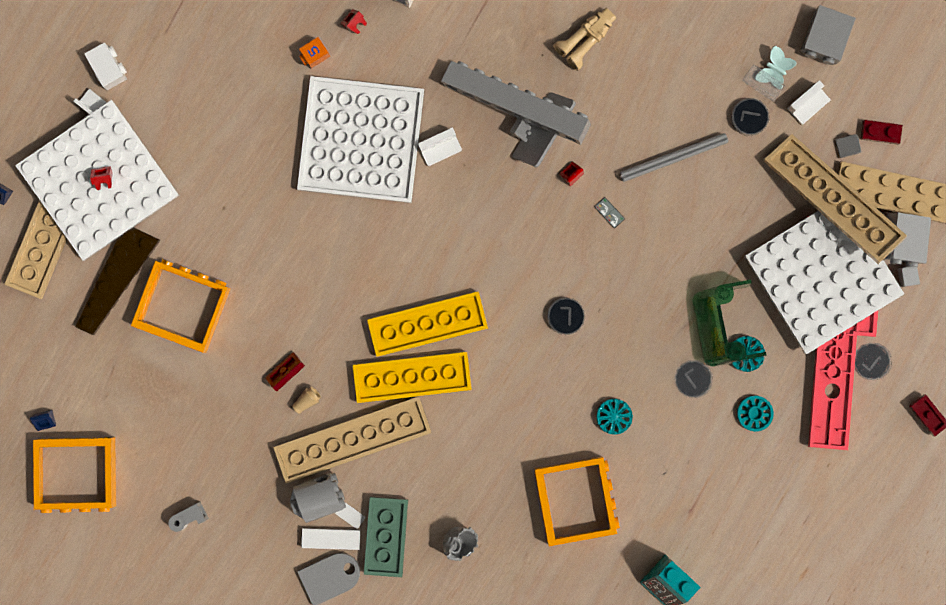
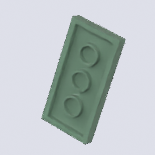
[364,497,408,578]

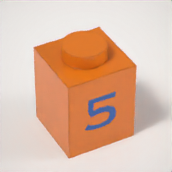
[299,37,330,69]

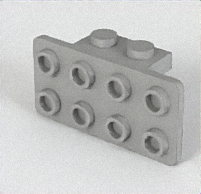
[510,92,576,167]

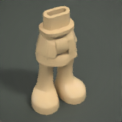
[553,8,616,71]

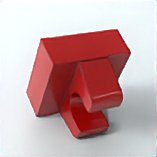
[341,9,367,34]
[90,166,113,190]

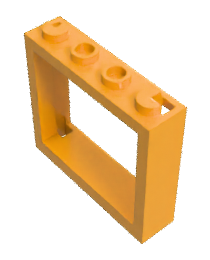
[131,259,231,353]
[33,437,116,513]
[534,456,620,546]

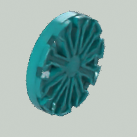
[728,336,765,372]
[737,396,774,432]
[596,399,633,435]

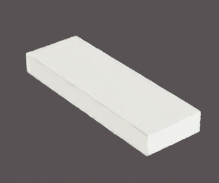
[302,528,360,550]

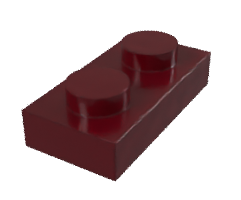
[861,120,903,145]
[265,352,305,392]
[909,394,946,436]

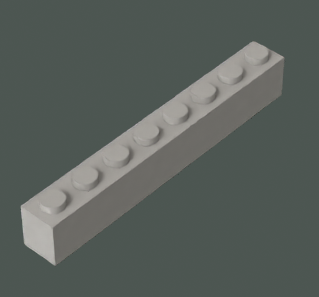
[441,61,591,145]

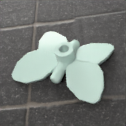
[755,46,797,89]

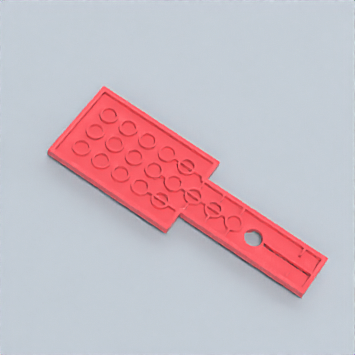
[807,216,878,450]

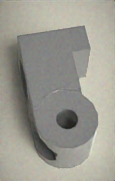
[168,502,209,532]

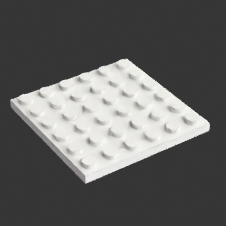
[297,76,424,203]
[15,100,180,261]
[744,211,904,354]

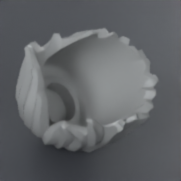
[443,527,478,561]

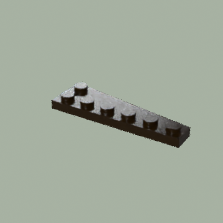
[75,227,160,335]

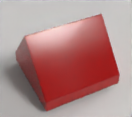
[559,161,584,187]

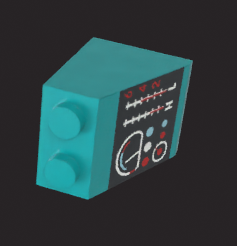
[640,554,701,605]

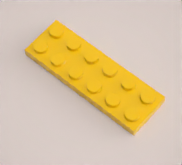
[367,291,488,357]
[353,352,472,403]

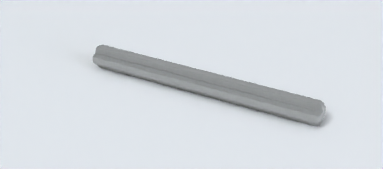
[620,133,728,182]

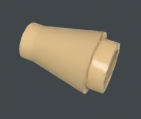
[292,386,321,414]

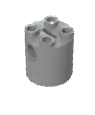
[290,473,346,523]

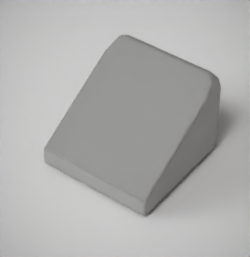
[835,134,862,158]
[897,266,920,287]

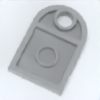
[298,553,360,605]

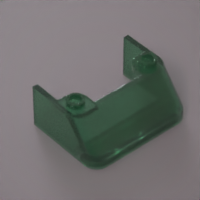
[692,279,767,367]

